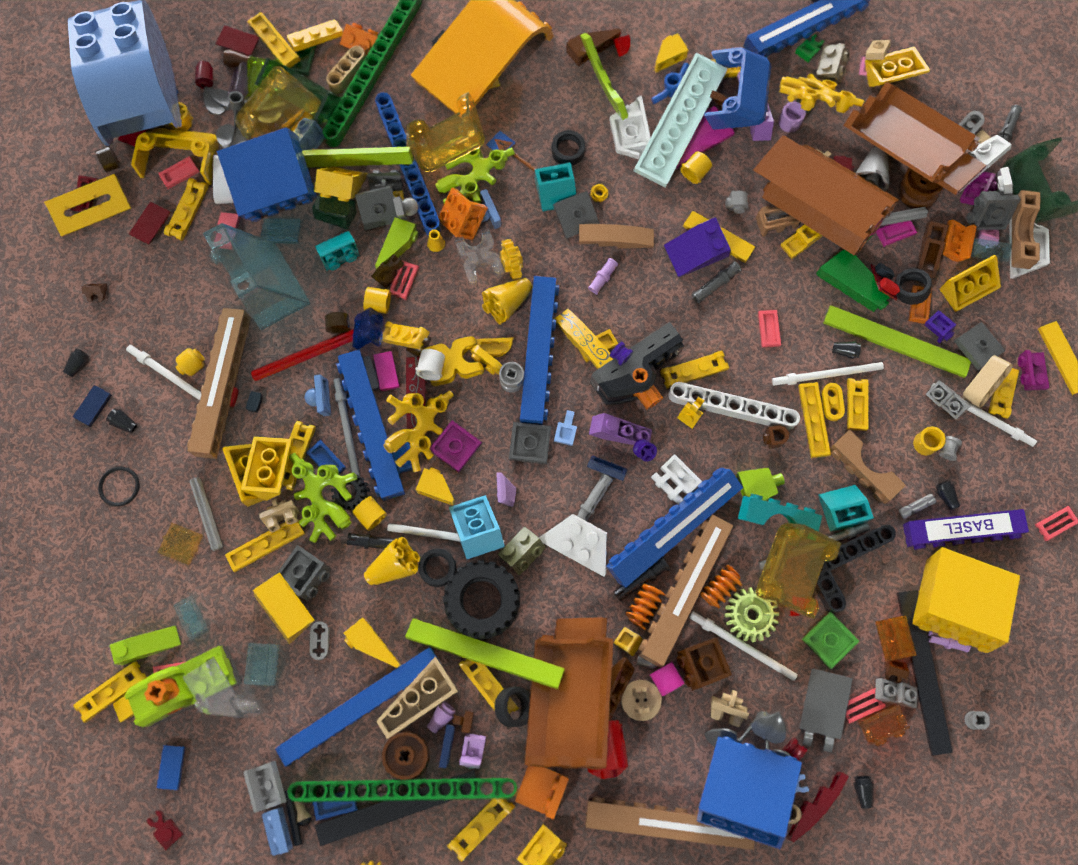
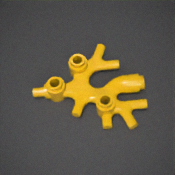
[779,74,864,113]
[383,391,454,472]

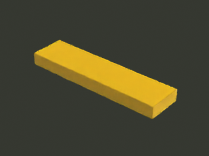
[247,12,300,70]
[683,211,755,263]
[1038,321,1078,395]
[798,382,831,458]
[225,521,305,572]

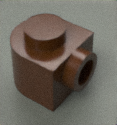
[763,425,789,449]

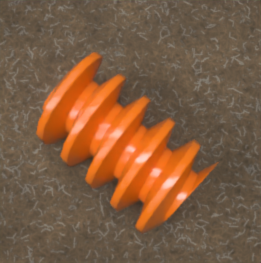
[699,565,742,609]
[625,584,665,630]

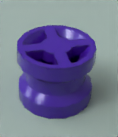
[609,341,634,366]
[633,439,657,461]

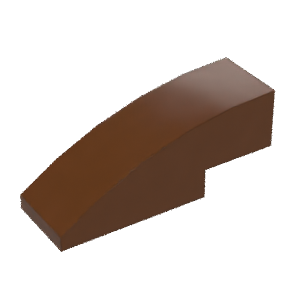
[917,221,949,278]

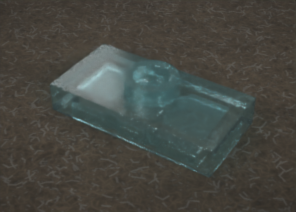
[971,238,1012,262]
[173,595,210,641]

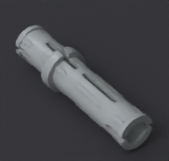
[577,474,613,521]

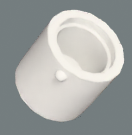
[415,349,445,381]

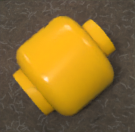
[176,348,205,376]

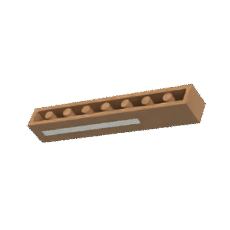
[187,308,251,459]
[638,514,733,668]
[585,797,754,850]

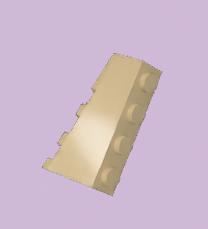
[376,656,458,739]

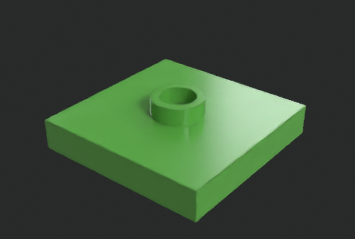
[802,612,860,669]

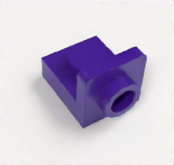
[925,311,956,344]

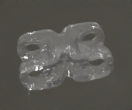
[455,228,504,287]

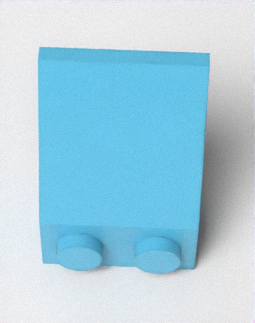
[449,495,505,559]

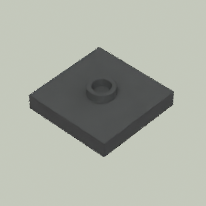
[355,185,398,230]
[553,191,600,239]
[954,322,1006,370]
[509,422,551,465]

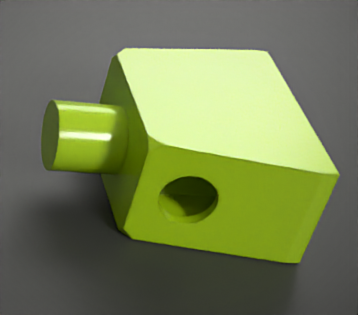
[735,468,785,501]

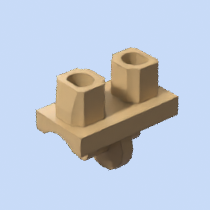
[259,498,300,533]
[710,690,749,727]

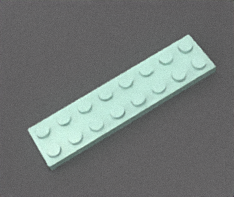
[634,53,728,188]

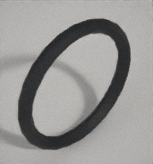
[98,466,140,506]

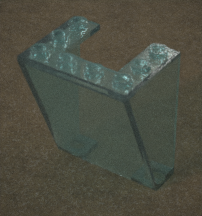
[202,223,311,331]

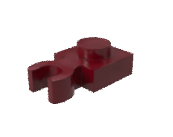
[146,810,184,850]

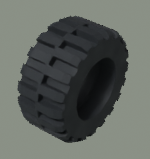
[443,560,520,640]

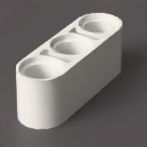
[213,154,234,204]

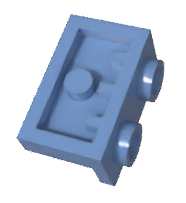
[293,118,324,150]
[262,807,293,856]

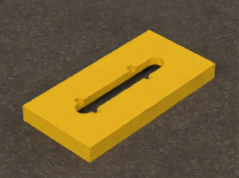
[44,174,132,237]

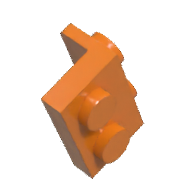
[340,22,378,55]
[942,219,977,262]

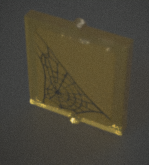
[157,523,203,565]

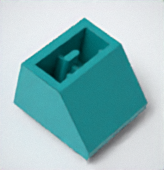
[535,163,576,212]
[315,231,360,271]
[818,485,874,532]

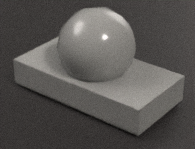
[393,196,418,220]

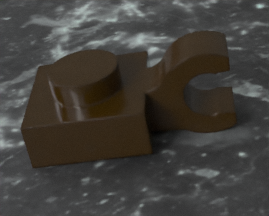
[371,255,404,288]

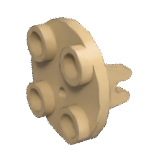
[621,680,662,721]

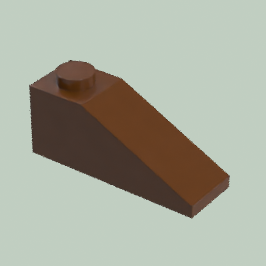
[566,28,621,67]
[609,657,635,721]

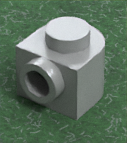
[725,191,749,214]

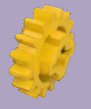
[500,239,523,280]

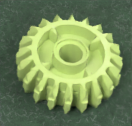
[724,587,779,642]

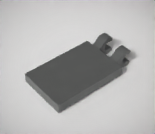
[799,668,853,752]

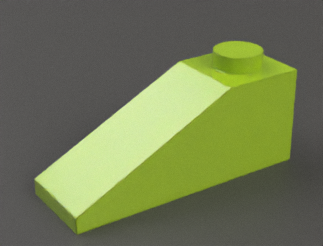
[375,218,418,269]
[110,626,181,666]

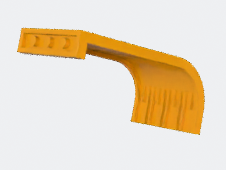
[411,0,554,123]

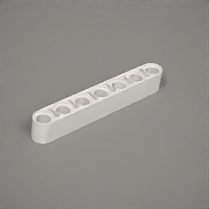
[668,382,800,430]

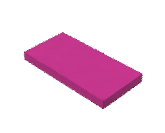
[676,106,735,169]

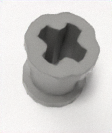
[939,436,962,461]
[965,711,990,730]

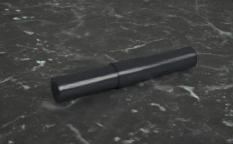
[284,790,303,846]

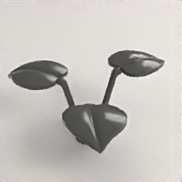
[203,87,287,149]
[704,711,790,757]

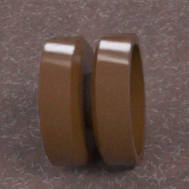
[899,168,943,209]
[382,732,430,780]

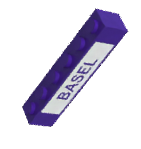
[903,509,1029,550]

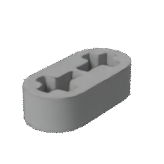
[310,621,330,660]

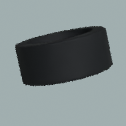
[551,130,586,166]
[895,268,932,305]
[418,548,457,587]
[494,687,530,727]

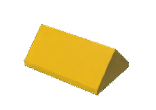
[865,47,930,87]
[940,255,1001,312]
[241,437,292,501]
[222,444,264,507]
[253,573,315,644]

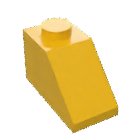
[654,33,688,73]
[416,468,455,506]

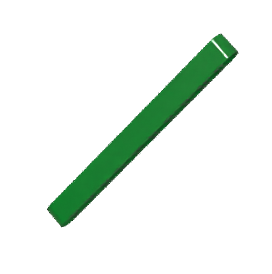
[323,0,423,147]
[288,778,518,803]

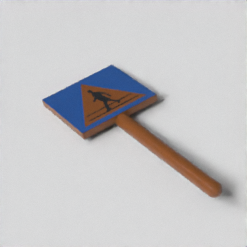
[486,131,536,172]

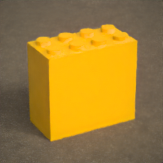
[912,547,1020,653]

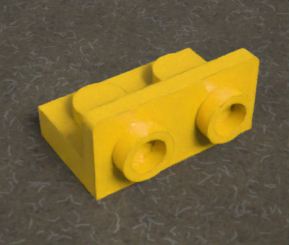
[517,824,567,865]

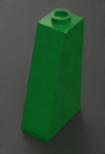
[816,249,891,312]

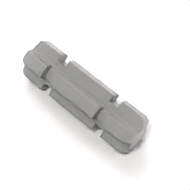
[899,494,936,518]

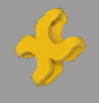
[425,336,484,387]

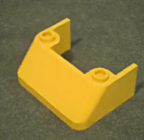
[131,128,220,185]

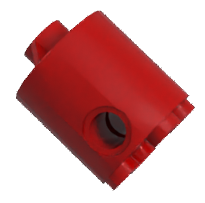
[587,720,628,779]

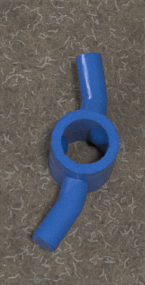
[651,63,689,104]

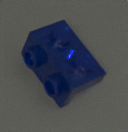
[352,308,384,350]

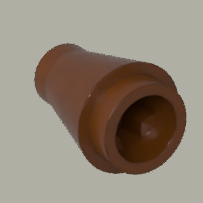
[223,49,250,67]

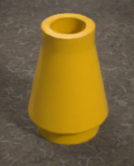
[427,230,445,252]

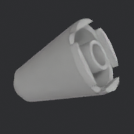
[856,147,889,191]

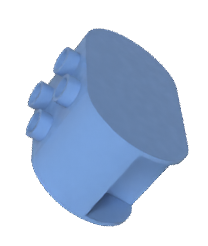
[68,0,182,146]

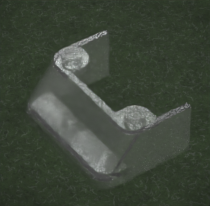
[183,658,264,718]

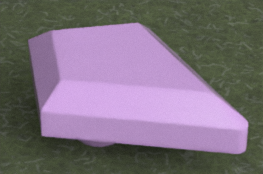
[497,473,516,507]

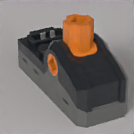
[590,322,684,410]

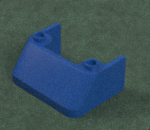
[704,47,771,130]

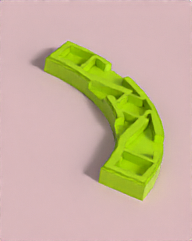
[580,33,629,120]

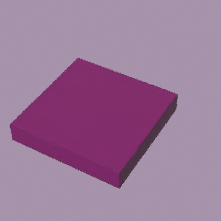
[429,420,482,473]

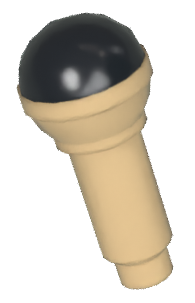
[294,794,311,826]

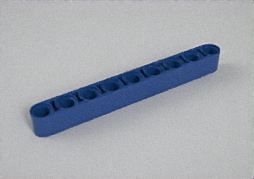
[375,92,441,236]
[275,647,442,767]

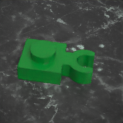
[795,35,824,63]

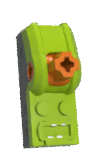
[124,646,242,727]

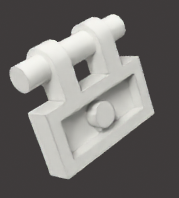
[651,454,702,504]

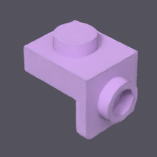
[460,733,486,769]

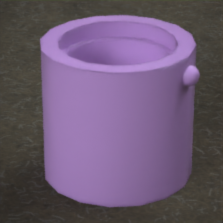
[778,101,806,132]

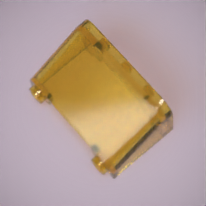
[235,66,322,140]
[406,92,485,172]
[756,523,841,619]

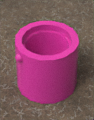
[650,662,684,696]

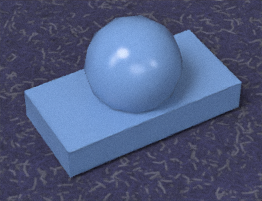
[480,189,501,229]
[304,375,331,416]

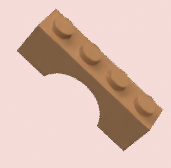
[1011,190,1040,269]
[830,430,906,504]

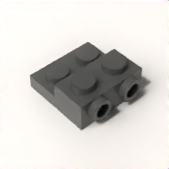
[967,191,1021,230]
[276,545,331,602]

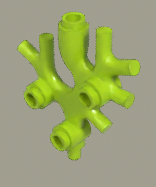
[435,143,515,204]
[289,453,357,543]

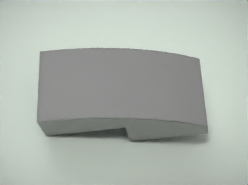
[926,380,971,420]
[875,678,917,708]

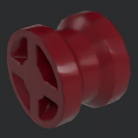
[782,737,808,761]

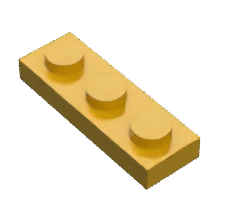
[287,20,343,52]

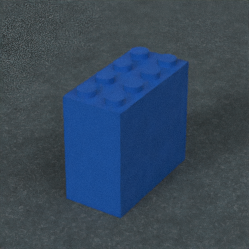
[217,127,318,222]
[697,736,802,849]

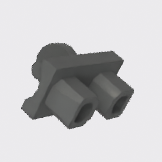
[367,170,402,191]

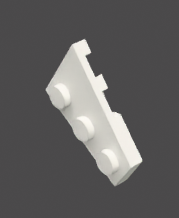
[997,167,1012,195]

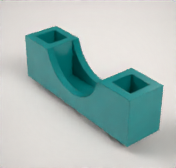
[738,494,822,538]

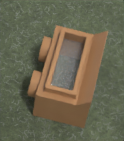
[756,206,800,237]

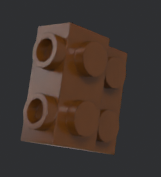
[677,637,732,691]

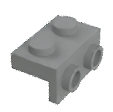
[244,761,287,813]

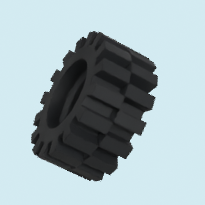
[331,475,370,510]

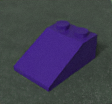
[664,217,731,278]

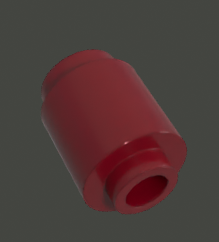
[195,61,214,89]

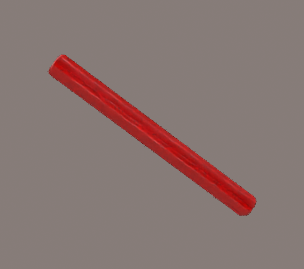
[251,329,358,381]

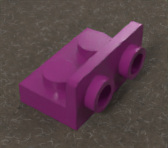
[960,172,998,205]
[1018,350,1049,390]

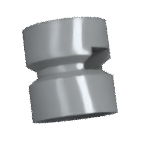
[499,362,524,393]

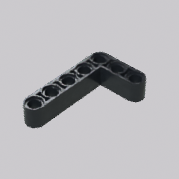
[805,525,896,614]

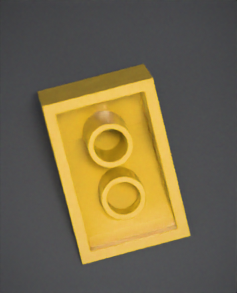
[314,167,367,202]

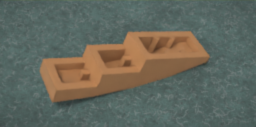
[579,224,654,248]

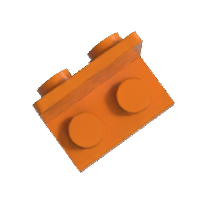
[438,188,488,240]
[515,766,569,820]

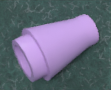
[427,701,456,733]

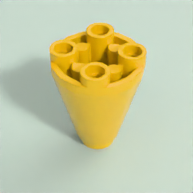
[482,278,533,325]
[364,537,420,585]

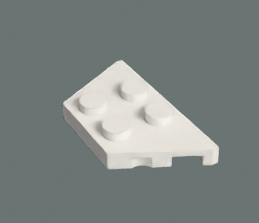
[610,96,651,159]
[1009,218,1050,279]
[539,514,607,577]

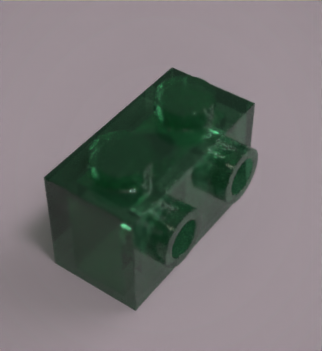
[312,194,357,230]

